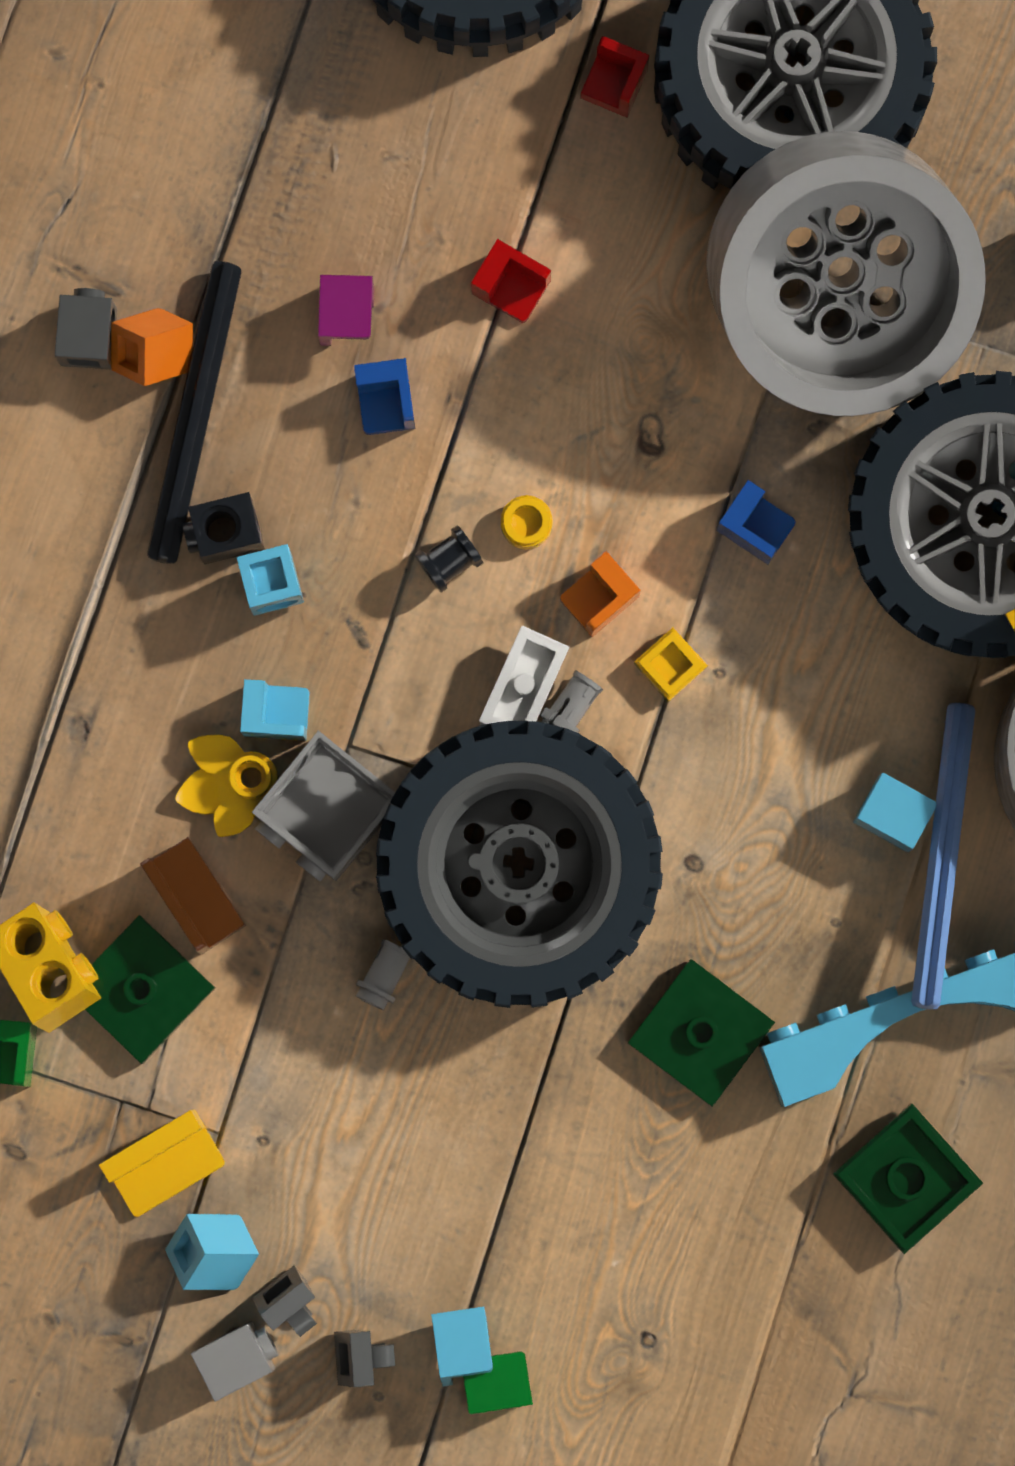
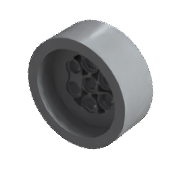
[706,131,986,416]

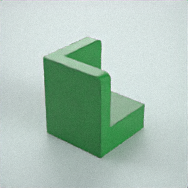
[0,1020,37,1087]
[463,1351,533,1414]

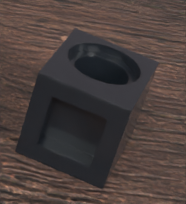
[182,492,265,565]

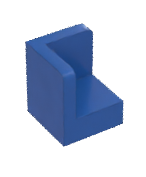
[354,358,416,435]
[716,480,796,565]

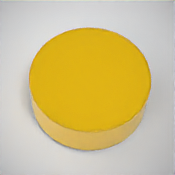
[501,495,553,549]

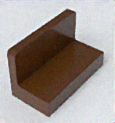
[140,837,246,954]

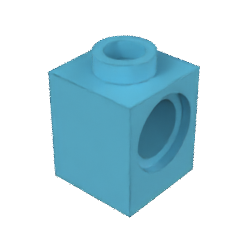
[236,544,304,616]

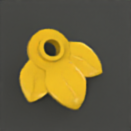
[175,735,278,837]

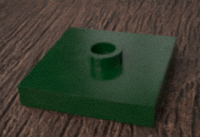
[85,915,216,1064]
[627,959,775,1107]
[832,1103,983,1254]

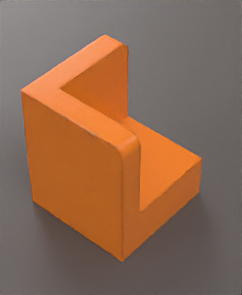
[111,308,193,387]
[560,551,641,637]

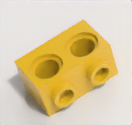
[0,902,101,1033]

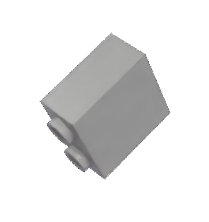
[252,730,395,881]

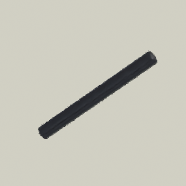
[147,261,242,564]

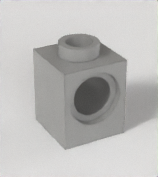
[191,1321,279,1402]

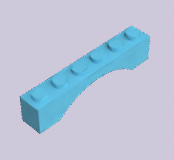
[759,941,1015,1107]

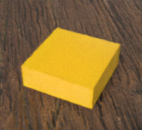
[634,627,708,702]

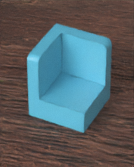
[240,679,310,741]
[853,772,937,852]
[165,1214,259,1290]
[431,1307,493,1386]

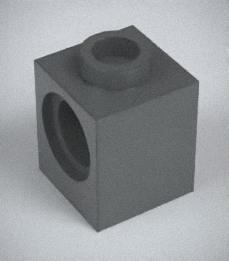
[55,288,117,370]

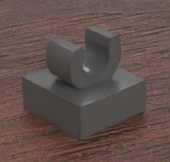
[253,1265,317,1337]
[334,1330,395,1387]

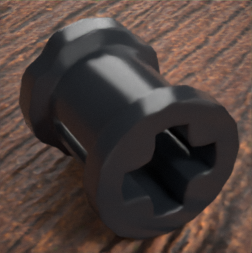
[414,525,484,593]

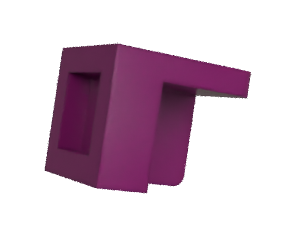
[318,275,374,346]

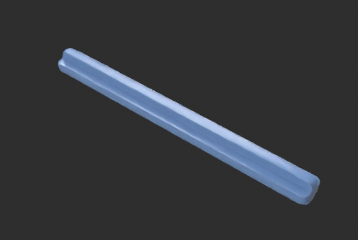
[911,703,975,1009]

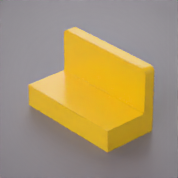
[99,1110,225,1217]

